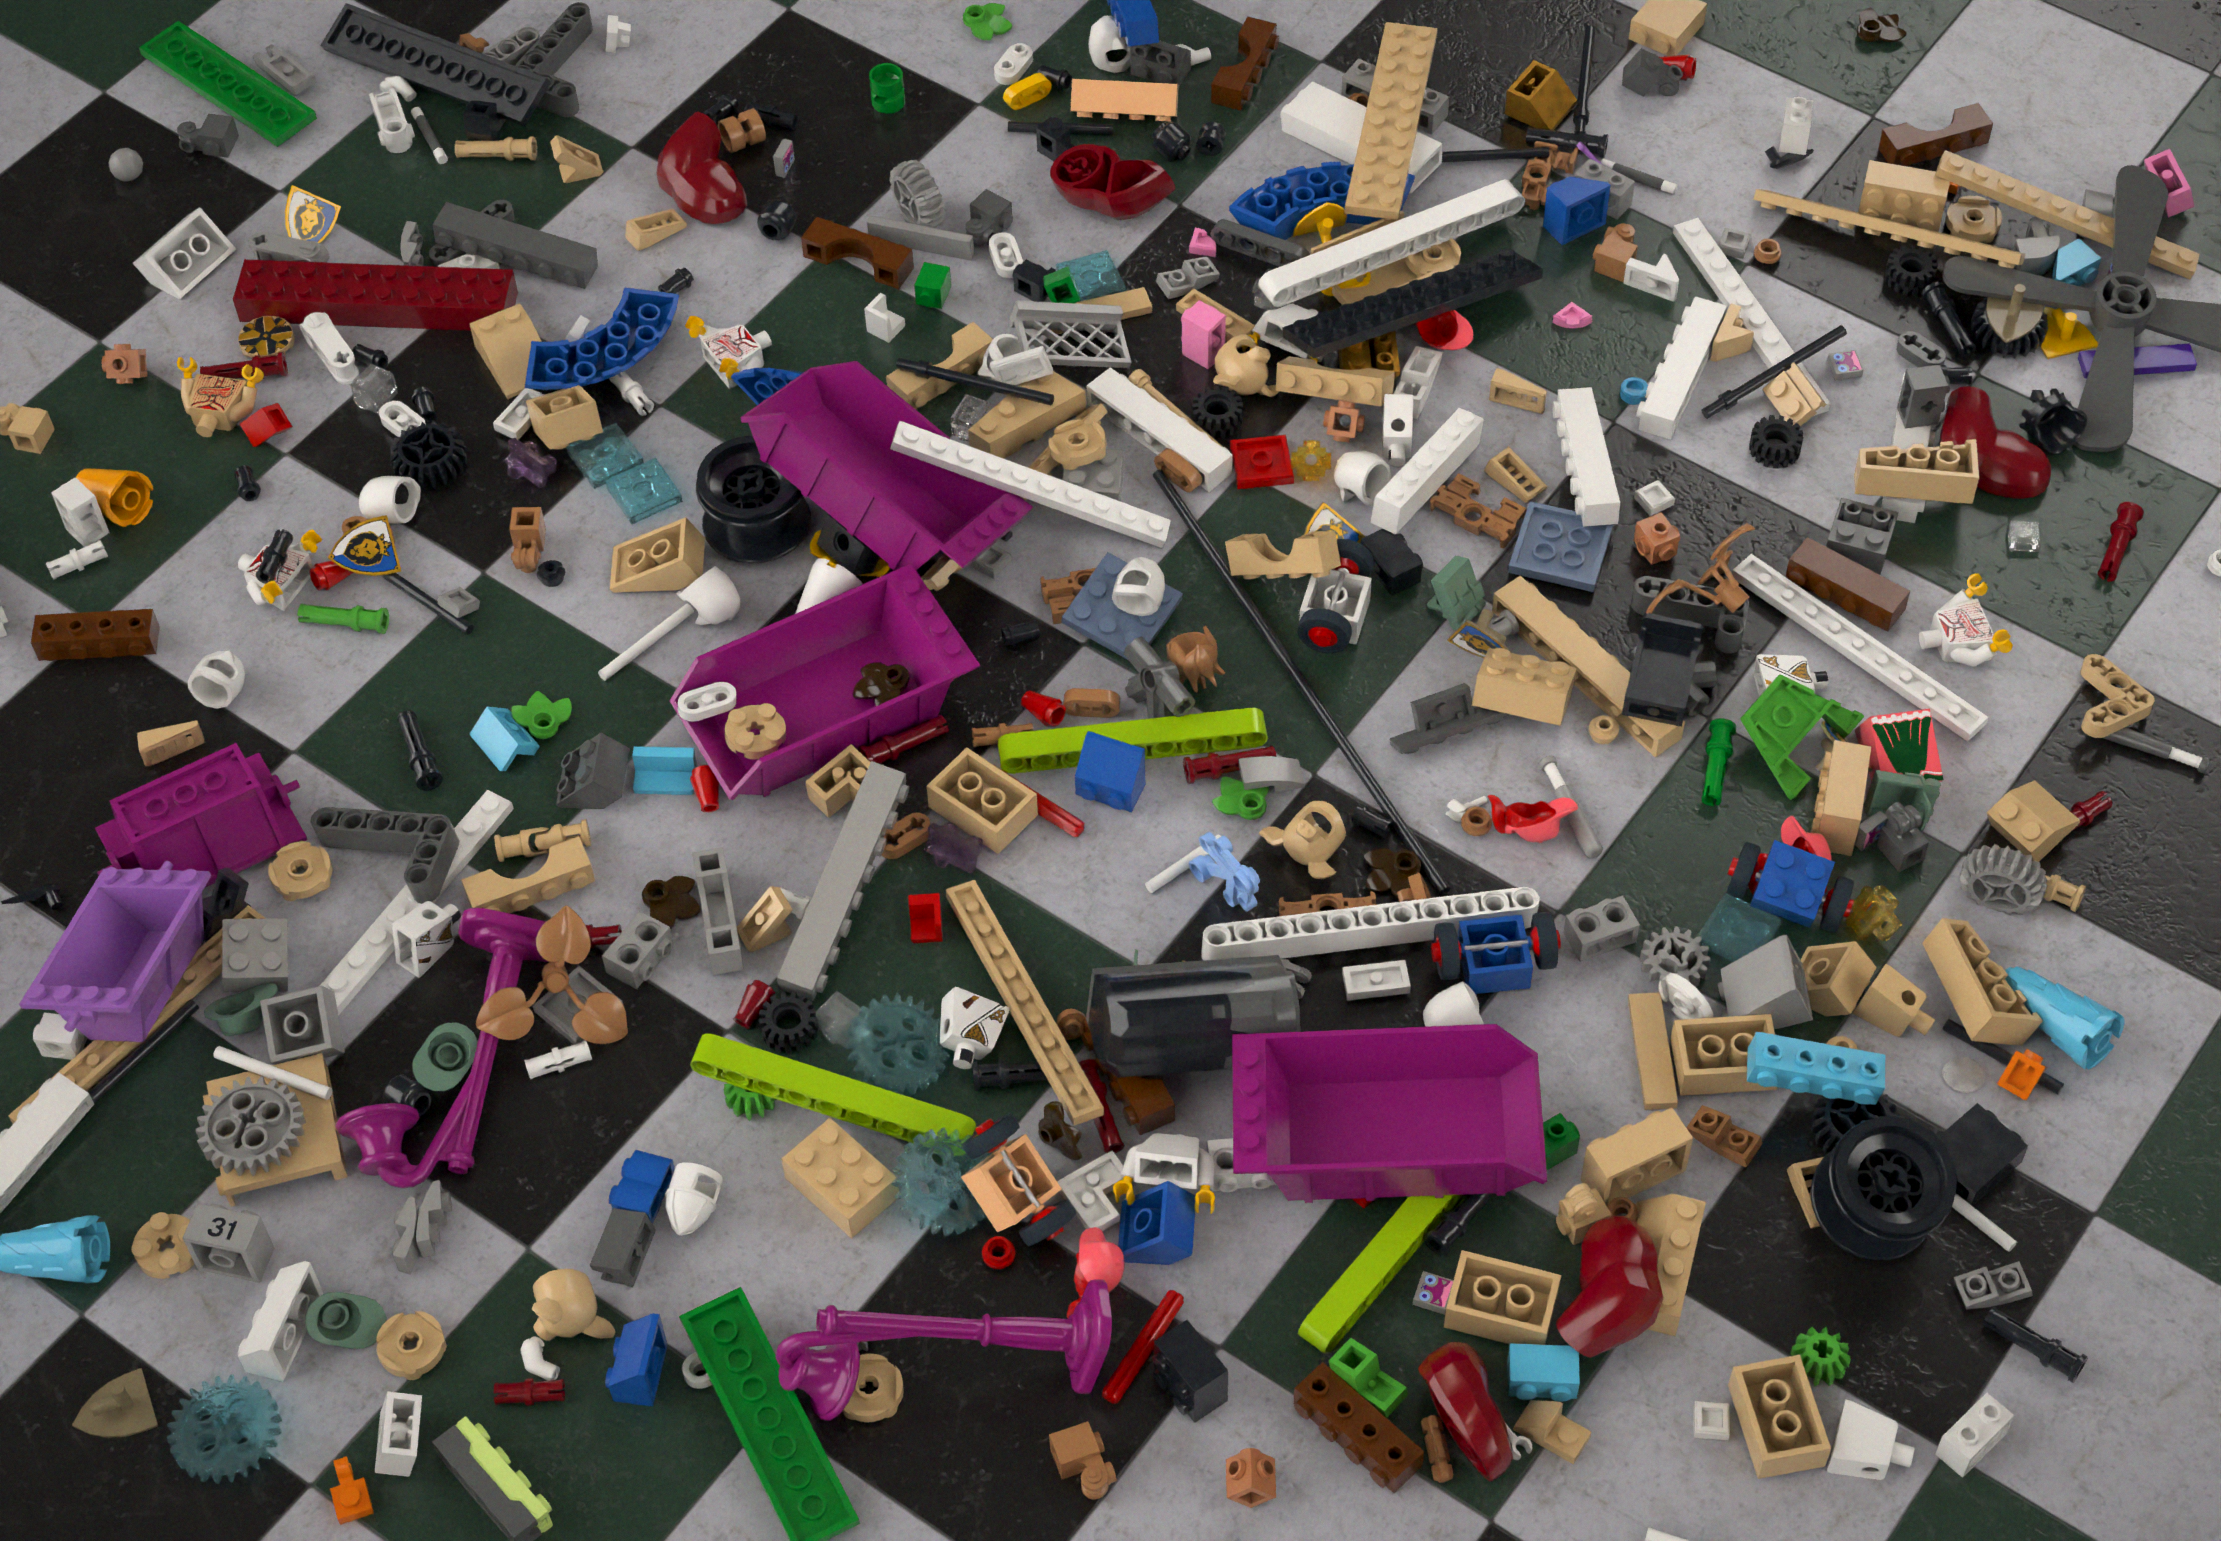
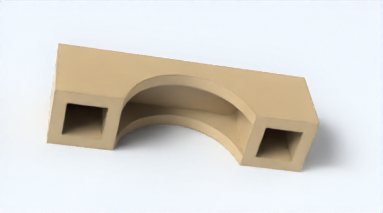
[886,322,993,410]
[1275,356,1395,406]
[1225,531,1341,579]
[461,836,595,913]

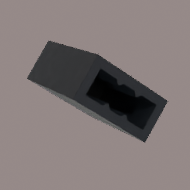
[1938,1103,2028,1206]

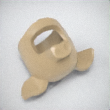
[1213,334,1279,397]
[1259,801,1346,879]
[532,1269,615,1341]

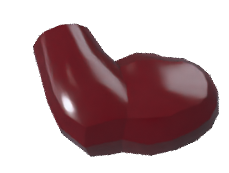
[657,112,747,224]
[1050,144,1176,221]
[1939,386,2051,499]
[1556,1216,1664,1358]
[1418,1342,1513,1482]

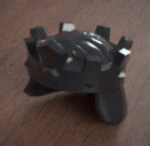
[2019,388,2087,455]

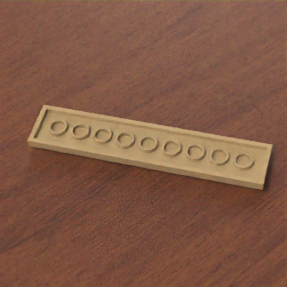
[1345,22,1437,220]

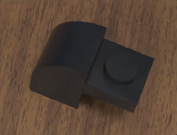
[463,100,506,141]
[202,867,251,942]

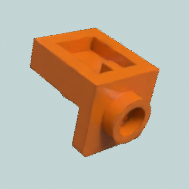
[1997,1049,2048,1101]

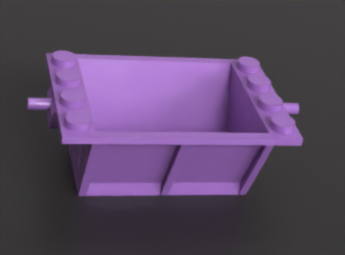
[19,861,211,1042]

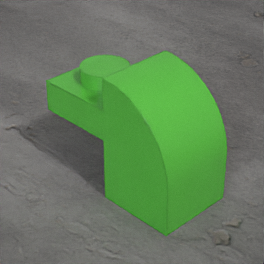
[1329,1338,1408,1418]

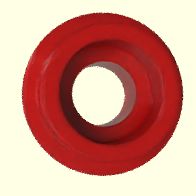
[982,1236,1015,1269]

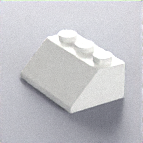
[133,207,236,299]
[238,1261,324,1382]

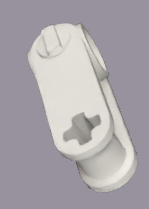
[369,87,415,153]
[300,312,359,385]

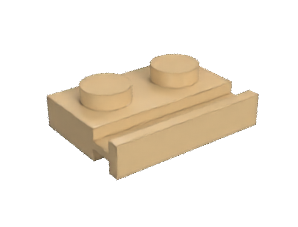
[1762,363,1827,427]

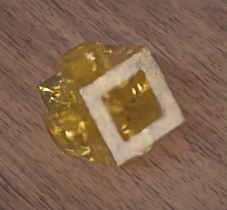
[1291,440,1332,481]

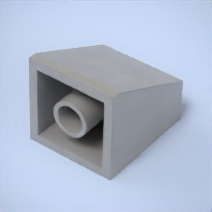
[1718,934,1813,1030]

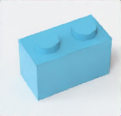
[1507,1343,1580,1402]

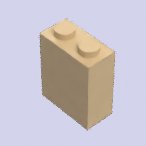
[1629,0,1707,56]

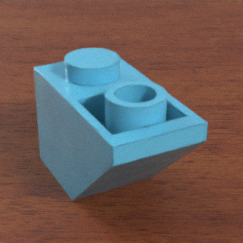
[2052,239,2101,286]

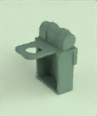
[1427,555,1486,631]
[1864,770,1941,831]

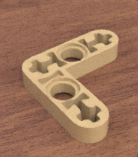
[2080,654,2155,738]

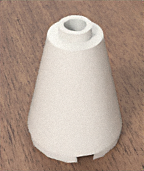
[795,558,862,614]

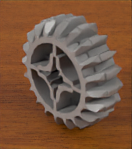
[889,160,945,228]
[1959,844,2047,915]

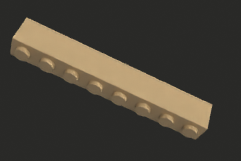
[1492,576,1685,758]

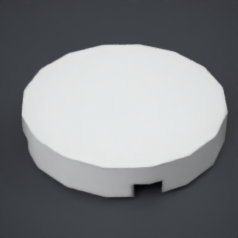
[1659,973,1714,1020]

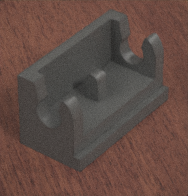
[590,1208,656,1287]

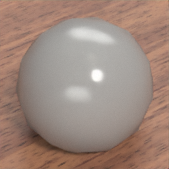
[109,148,143,181]

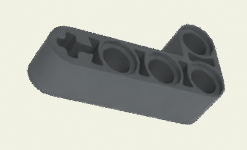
[1631,576,1749,653]

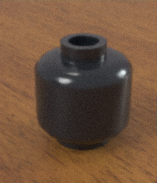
[1152,122,1191,162]
[757,200,797,240]
[382,1074,431,1117]

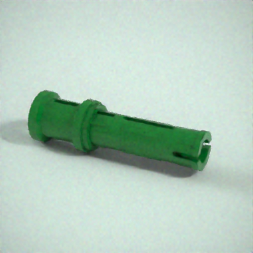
[1701,718,1737,806]

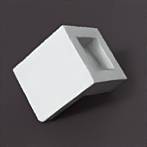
[864,293,905,343]

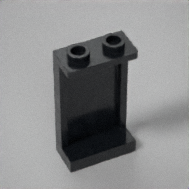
[1622,613,1703,727]

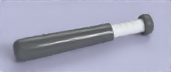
[2102,720,2211,774]

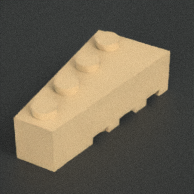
[968,371,1086,459]
[1854,439,1979,504]
[1922,918,2043,1046]

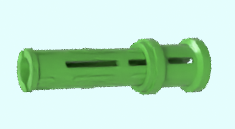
[297,604,389,634]

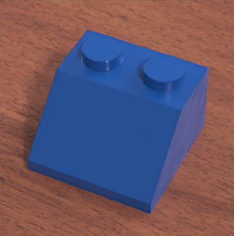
[1543,177,1611,245]
[1075,731,1146,812]
[1118,1181,1195,1265]
[605,1313,668,1406]

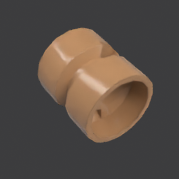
[718,108,766,153]

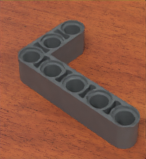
[515,2,593,117]
[310,807,460,904]

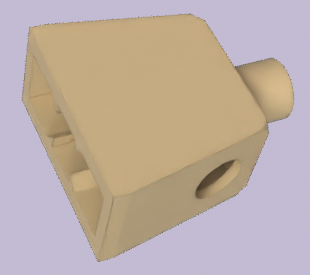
[1853,964,1936,1037]

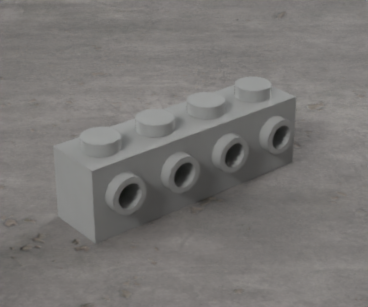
[1341,59,1449,135]

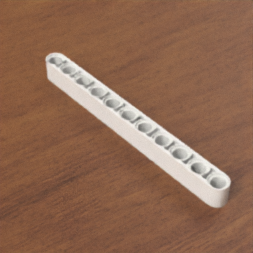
[1258,179,1525,307]
[1202,887,1540,960]

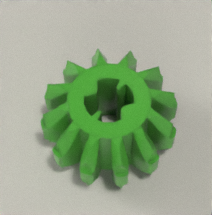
[723,1084,777,1121]
[1791,1327,1851,1386]

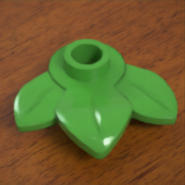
[963,3,1012,40]
[512,691,572,739]
[1212,776,1269,820]

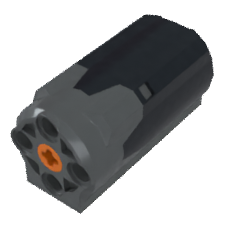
[1086,955,1301,1078]

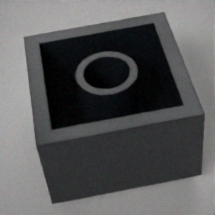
[1152,1320,1228,1423]

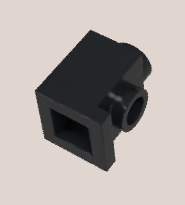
[1036,117,1074,161]
[1012,259,1056,302]

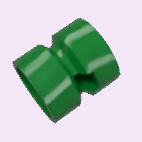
[869,63,905,114]

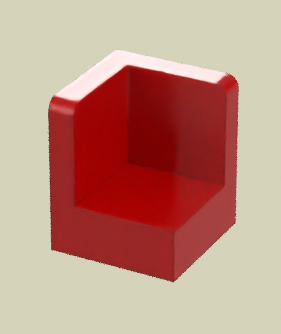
[240,403,293,447]
[908,893,943,943]

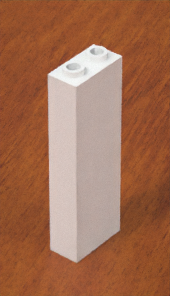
[1280,81,1442,193]

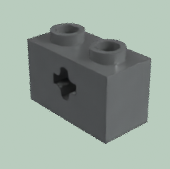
[1897,365,1950,429]

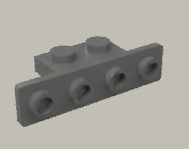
[1389,683,1510,754]

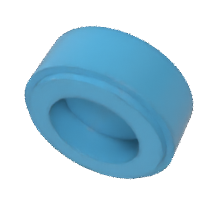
[1620,377,1648,405]

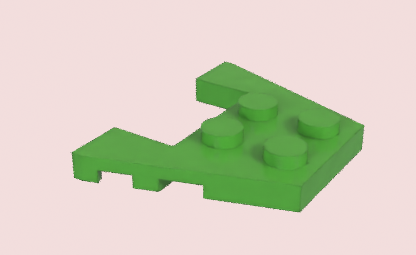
[1740,674,1864,800]

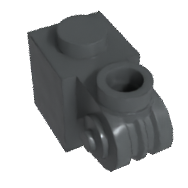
[1622,48,1683,97]
[177,113,239,158]
[966,189,1013,246]
[1877,802,1929,872]

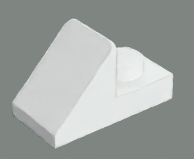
[1623,254,1679,302]

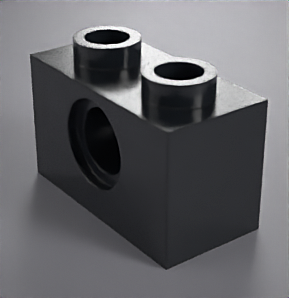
[816,514,880,575]

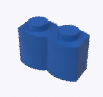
[609,1150,675,1223]

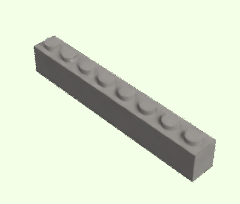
[777,761,909,1001]

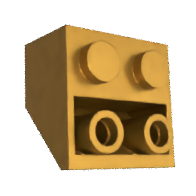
[1505,60,1577,130]
[1339,330,1400,379]

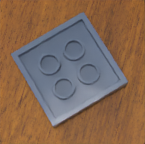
[1508,501,1614,592]
[1061,552,1183,660]

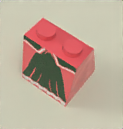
[1855,709,1943,782]

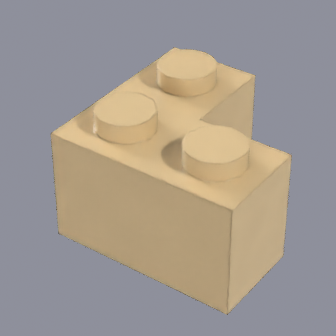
[805,744,871,818]

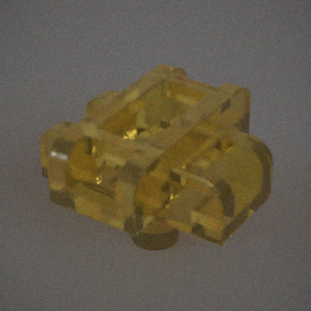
[1845,885,1903,941]

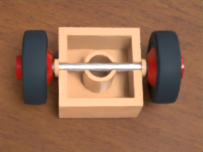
[961,1113,1077,1246]

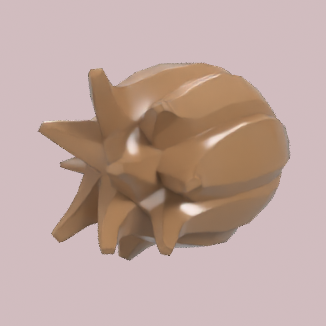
[1166,626,1225,693]

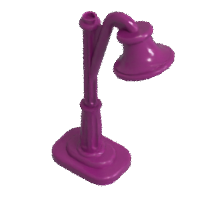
[335,908,549,1189]
[775,1279,1112,1421]

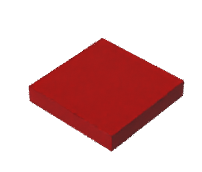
[1230,435,1294,489]

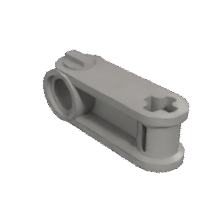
[248,232,329,262]

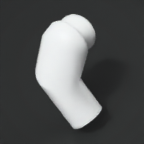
[1176,44,1211,66]
[380,76,417,102]
[521,1336,560,1381]

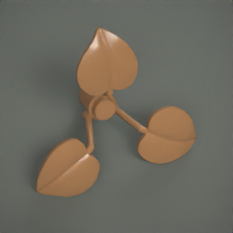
[1646,523,1755,614]
[476,905,628,1044]

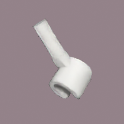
[1446,796,1487,822]
[1505,1423,1532,1460]

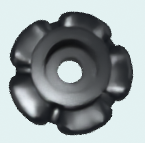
[537,560,566,587]

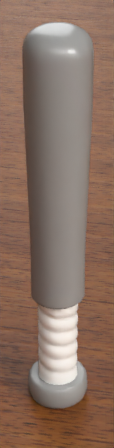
[1539,755,1603,858]

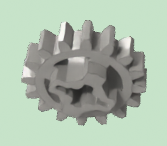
[1640,926,1710,988]

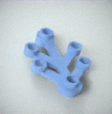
[1189,832,1260,912]

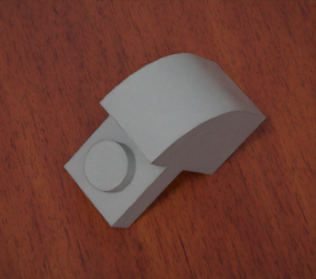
[2013,217,2060,276]

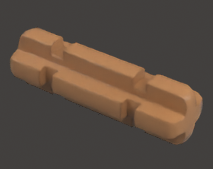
[1421,1415,1454,1483]

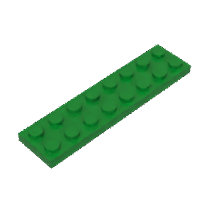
[139,21,317,147]
[679,1287,860,1541]

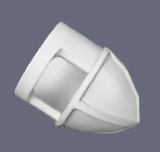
[665,1162,723,1236]

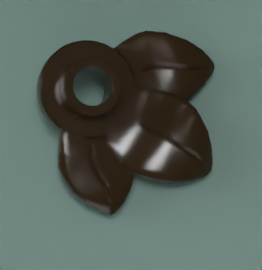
[1857,7,1907,42]
[853,662,910,706]
[1364,848,1421,898]
[642,876,700,929]
[1038,1101,1083,1160]

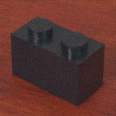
[1361,529,1423,596]

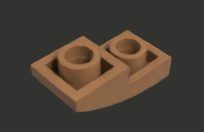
[1686,1105,1762,1167]

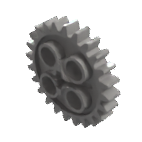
[196,1076,306,1176]

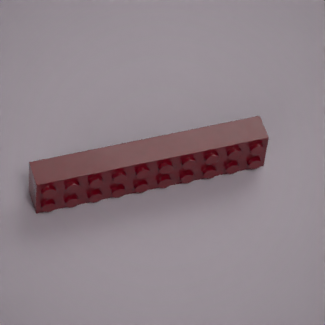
[233,259,518,331]

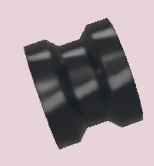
[1196,122,1226,156]

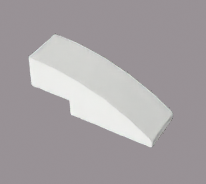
[1393,346,1443,419]

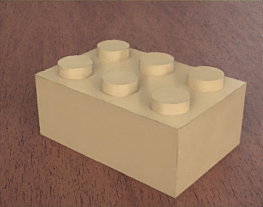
[1858,160,1950,232]
[1472,648,1577,726]
[1811,740,1871,856]
[927,747,1038,854]
[1670,1014,1777,1096]
[1581,1107,1693,1206]
[781,1118,900,1239]
[1444,1250,1561,1345]
[1728,1355,1831,1479]

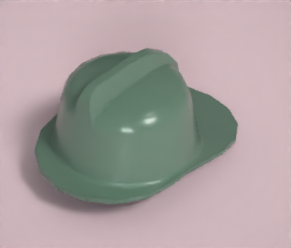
[204,983,278,1037]
[412,1023,478,1091]
[305,1292,387,1349]

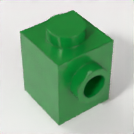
[914,262,952,309]
[1044,266,1080,304]
[1543,1113,1580,1170]

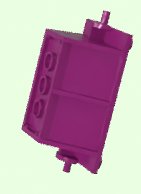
[95,743,308,888]

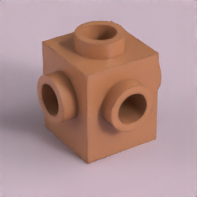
[102,344,147,384]
[1323,400,1365,442]
[1634,512,1680,565]
[1226,1448,1276,1508]

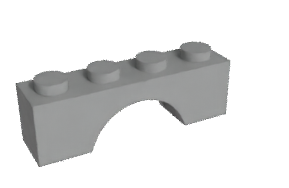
[692,847,744,975]

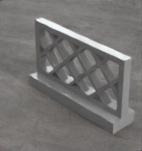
[1009,301,1132,368]

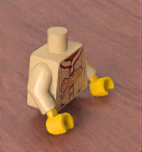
[177,357,264,437]

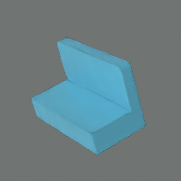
[470,707,540,771]
[632,746,697,795]

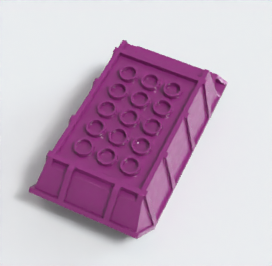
[740,361,1033,570]
[670,564,980,800]
[1232,1024,1547,1203]

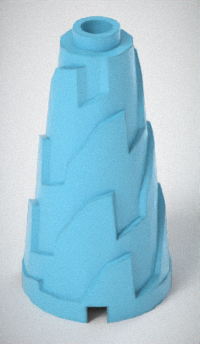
[2005,966,2125,1070]
[0,1215,110,1283]

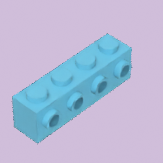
[1747,1031,1886,1105]

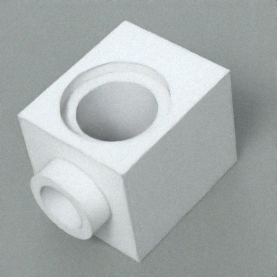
[33,1012,87,1060]

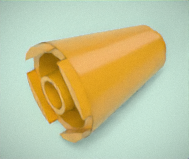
[76,468,153,527]

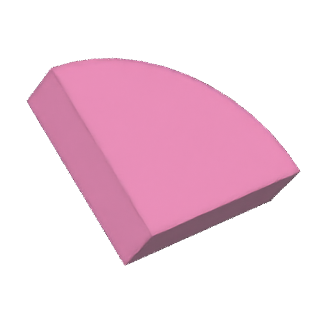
[1189,227,1216,257]
[1552,302,1592,329]

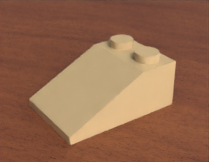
[470,303,541,399]
[610,517,705,593]

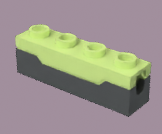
[432,1416,553,1541]

